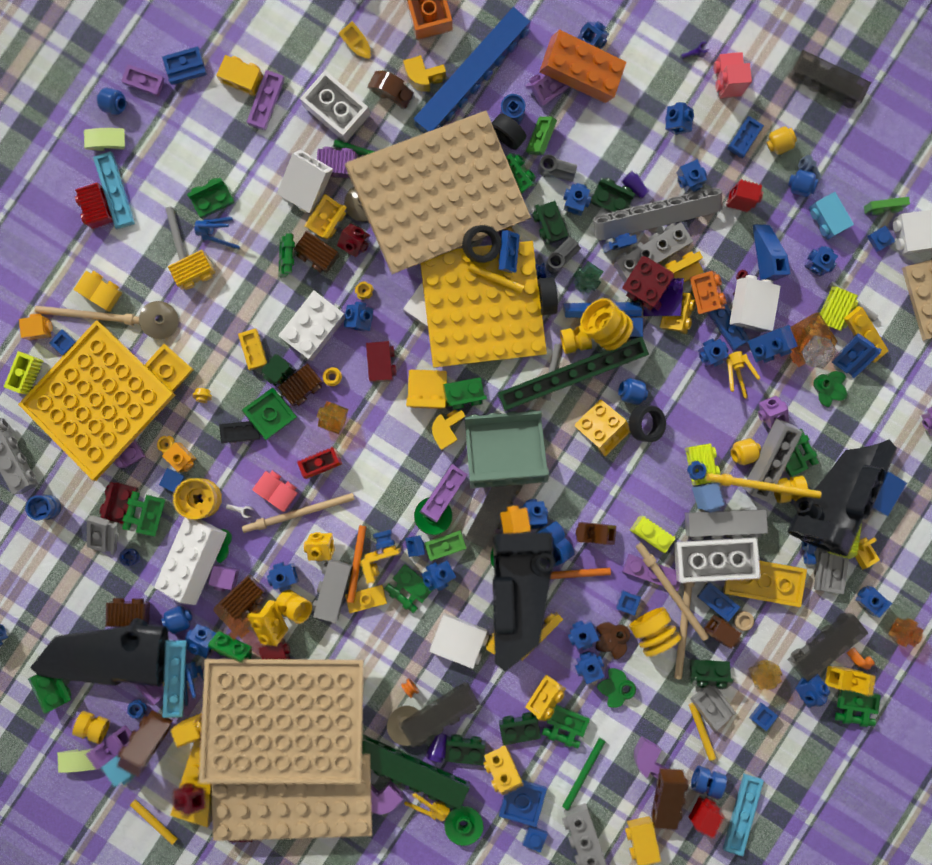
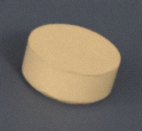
[733,611,754,631]

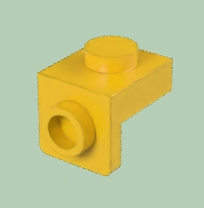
[855,537,880,570]

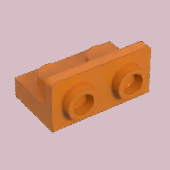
[690,271,726,315]

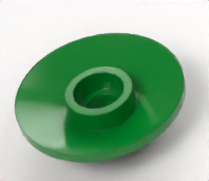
[414,497,453,535]
[444,806,483,846]

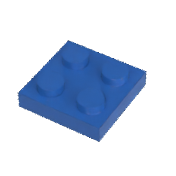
[499,780,547,827]

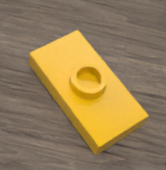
[238,328,267,371]
[345,584,387,614]

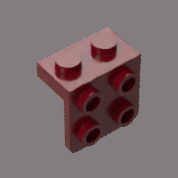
[622,256,674,311]

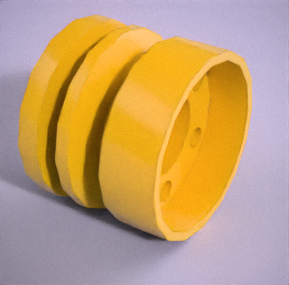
[580,298,633,350]
[173,479,222,519]
[629,607,681,657]

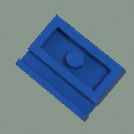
[162,46,207,85]
[602,233,637,253]
[832,333,881,378]

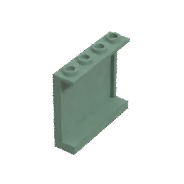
[465,410,549,488]

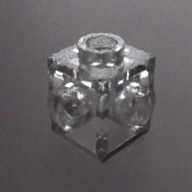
[801,335,837,369]

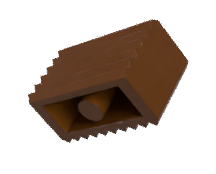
[294,231,340,273]
[277,363,324,406]
[219,575,266,620]
[105,598,150,627]
[704,615,742,649]

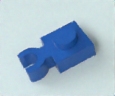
[802,541,816,565]

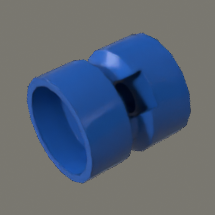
[500,94,526,125]
[25,495,61,521]
[691,766,727,800]

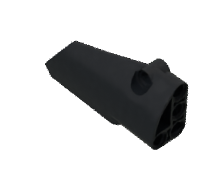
[787,439,897,557]
[493,533,555,672]
[30,618,169,687]

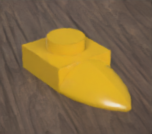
[338,21,371,59]

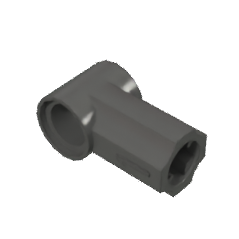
[538,154,577,182]
[545,237,581,273]

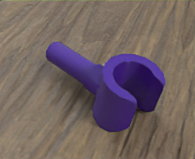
[681,42,709,59]

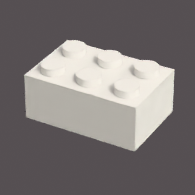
[300,70,370,143]
[278,290,345,362]

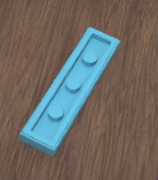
[93,151,135,229]
[163,640,186,718]
[723,773,764,856]

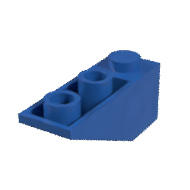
[752,225,790,281]

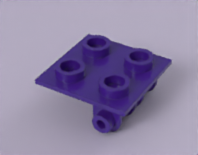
[643,278,684,316]

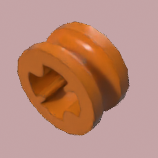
[401,678,419,698]

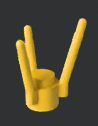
[726,351,760,399]
[404,793,450,822]

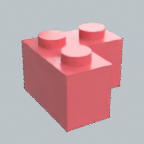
[713,52,752,98]

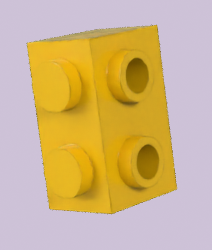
[484,746,524,795]

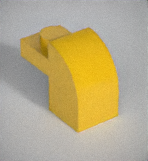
[403,55,446,92]
[432,409,466,450]
[825,666,875,696]

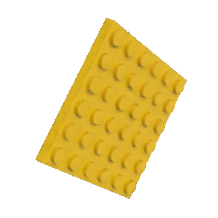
[420,241,547,368]
[18,320,175,481]

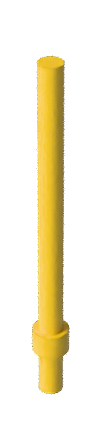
[706,473,821,499]

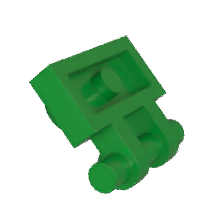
[278,233,295,278]
[785,428,819,477]
[122,491,166,537]
[384,564,433,614]
[835,690,881,727]
[542,704,590,749]

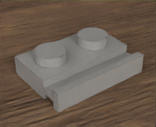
[87,515,118,555]
[814,551,849,594]
[690,685,736,731]

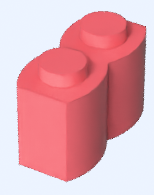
[252,470,298,512]

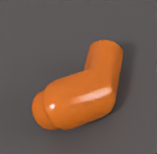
[847,647,875,670]

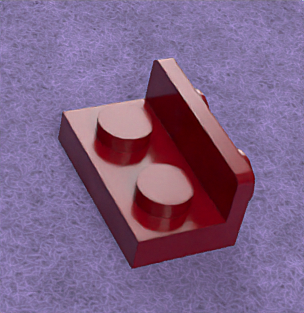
[99,482,138,524]

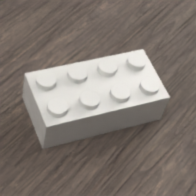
[154,517,227,605]
[674,538,760,582]

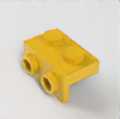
[304,194,347,239]
[665,251,703,282]
[525,675,566,721]

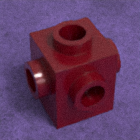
[337,223,370,257]
[173,783,206,815]

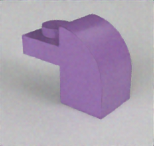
[85,725,132,770]
[634,736,668,779]
[371,780,404,814]

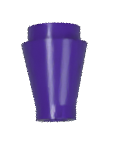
[621,171,649,199]
[427,732,447,763]

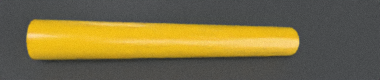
[468,263,524,293]
[689,703,716,761]
[130,799,178,845]

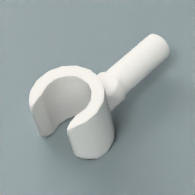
[226,504,254,518]

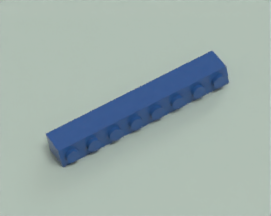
[413,7,531,133]

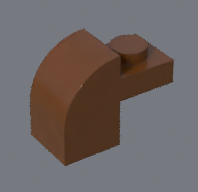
[367,71,414,109]
[576,522,616,545]

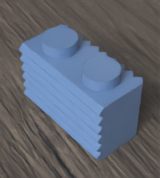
[692,483,725,513]

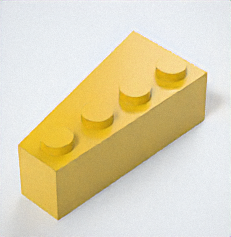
[170,738,213,828]

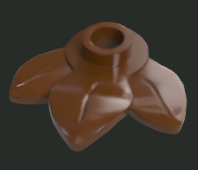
[596,622,631,659]

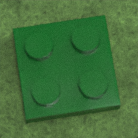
[242,387,297,441]

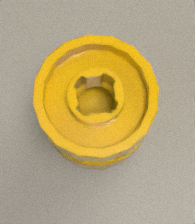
[560,326,592,354]
[774,475,808,504]
[276,589,312,624]
[72,711,110,744]

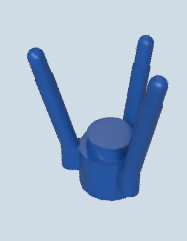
[194,217,240,249]
[184,661,204,706]

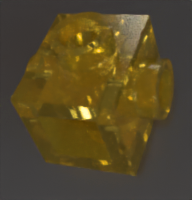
[316,401,349,434]
[748,659,782,690]

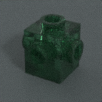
[573,261,604,294]

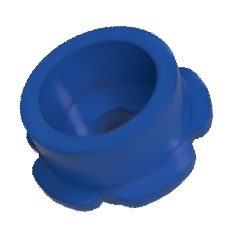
[687,461,707,480]
[127,699,147,719]

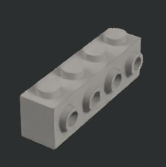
[614,222,693,283]
[0,418,39,494]
[743,419,803,501]
[685,509,768,540]
[562,803,606,865]

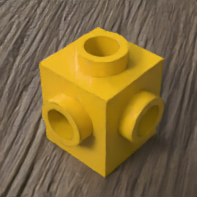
[304,532,335,561]

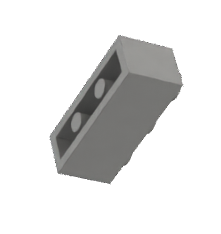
[312,559,352,623]

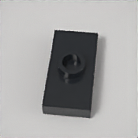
[219,421,260,444]

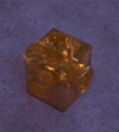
[888,618,924,647]

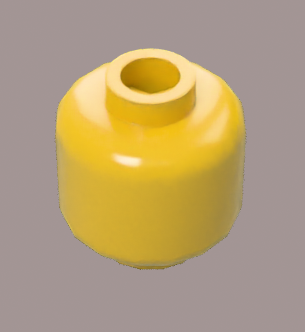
[766,126,797,155]
[730,438,761,465]

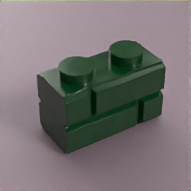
[262,354,296,387]

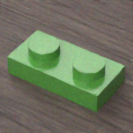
[526,117,557,155]
[864,197,910,215]
[424,530,467,561]

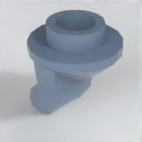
[798,155,822,179]

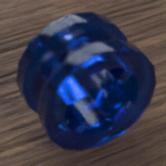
[535,262,546,279]
[119,548,139,566]

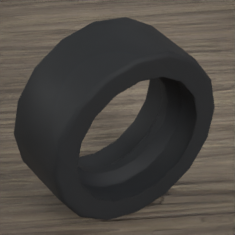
[492,113,527,150]
[462,225,501,263]
[538,277,558,315]
[629,405,666,442]

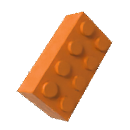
[406,0,453,40]
[539,29,626,103]

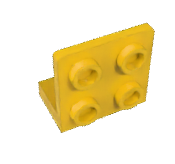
[406,369,447,409]
[574,399,630,457]
[361,545,402,584]

